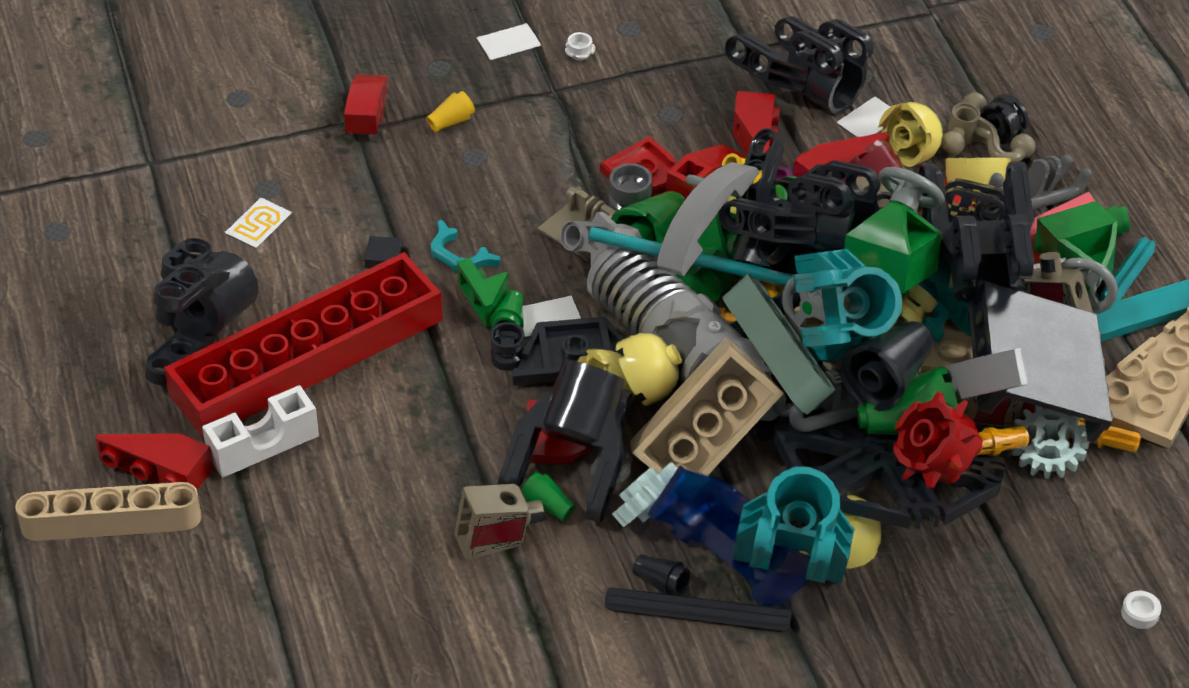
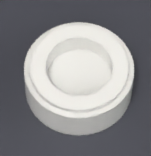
[1121,591,1161,629]

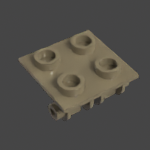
[537,187,617,261]

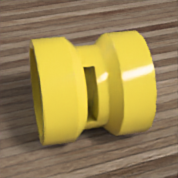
[897,284,938,324]

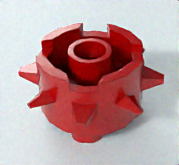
[893,392,983,489]

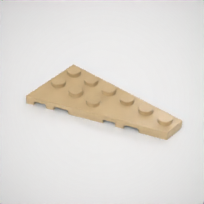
[1106,307,1189,449]

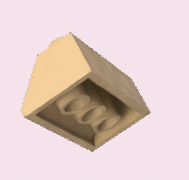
[630,337,784,498]

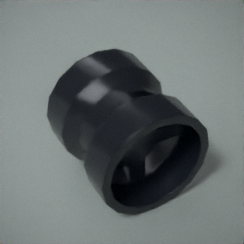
[490,322,525,371]

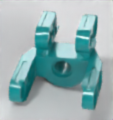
[793,249,902,361]
[732,467,855,584]

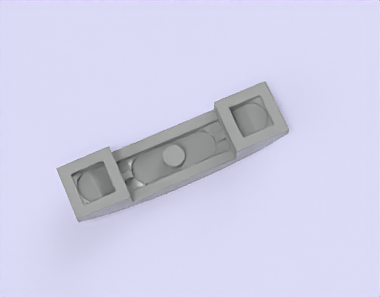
[657,162,760,276]
[942,348,1028,402]

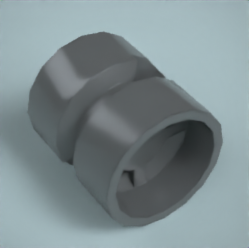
[609,163,652,210]

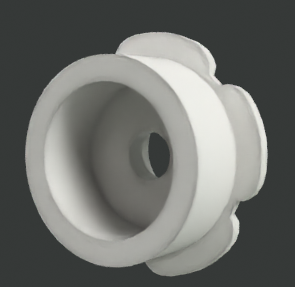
[565,32,595,61]

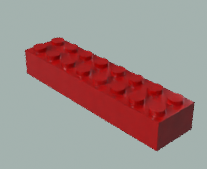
[164,252,443,440]

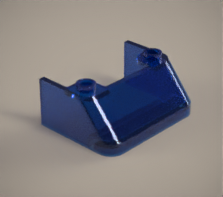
[647,465,811,607]

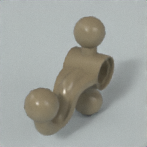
[940,92,1036,162]

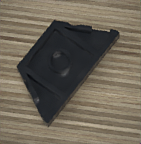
[512,316,625,385]

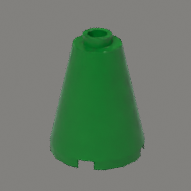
[611,191,686,257]
[856,366,957,436]

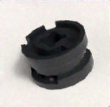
[980,94,1029,145]

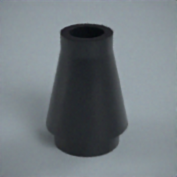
[633,554,690,596]

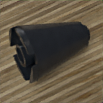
[840,321,934,411]

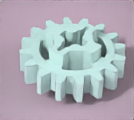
[1012,405,1089,479]
[612,462,683,527]

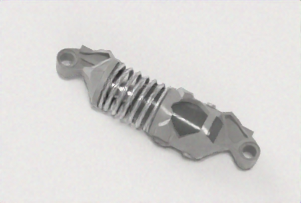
[560,212,779,421]

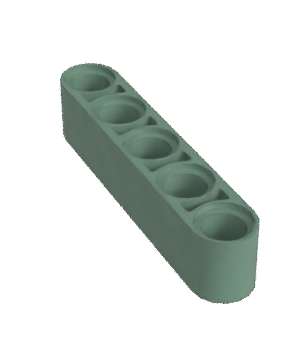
[722,274,835,415]

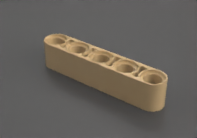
[15,482,202,541]

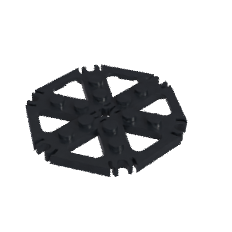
[772,400,1006,529]

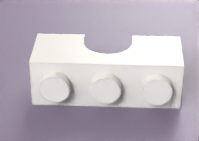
[202,385,319,478]

